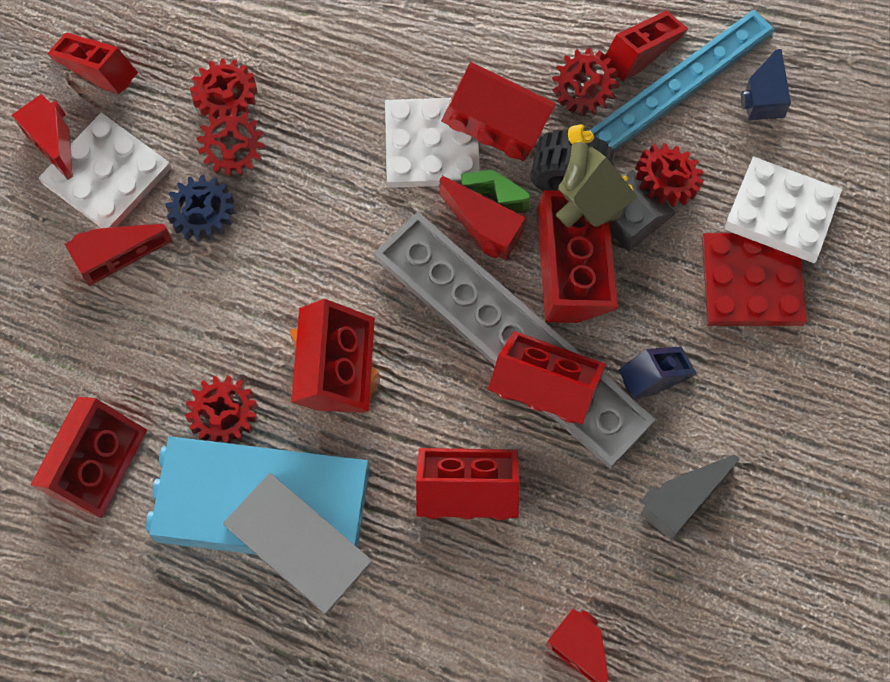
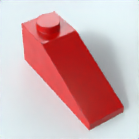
[605,10,688,81]
[47,32,138,95]
[12,94,73,180]
[439,175,525,261]
[64,223,172,286]

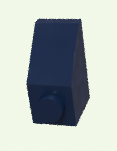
[741,49,791,120]
[618,346,697,398]

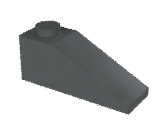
[640,454,740,541]

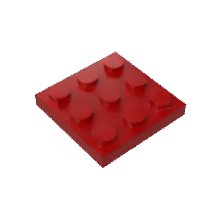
[702,233,807,326]

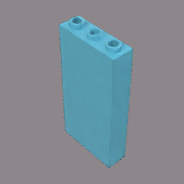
[146,436,370,555]

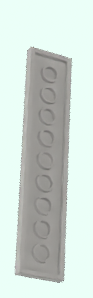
[374,212,656,469]

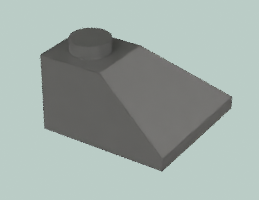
[610,170,675,252]

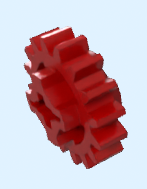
[552,48,620,116]
[190,58,258,119]
[197,108,265,177]
[635,143,704,207]
[185,375,258,444]

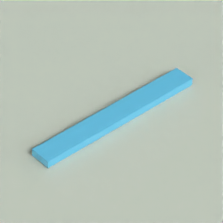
[590,10,774,152]

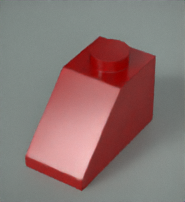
[546,608,608,682]

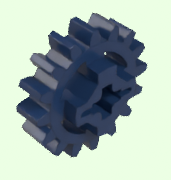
[165,175,236,243]

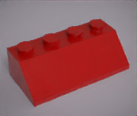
[537,190,618,323]

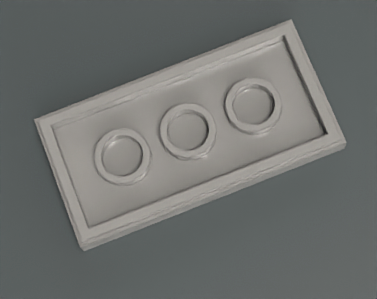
[223,473,373,615]

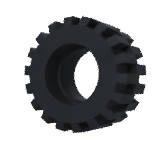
[530,130,615,192]

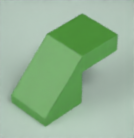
[461,169,530,213]

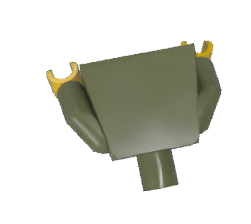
[556,124,638,228]

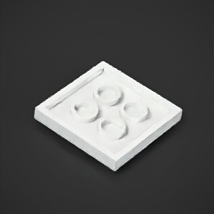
[385,98,480,188]
[39,113,172,228]
[724,156,842,264]

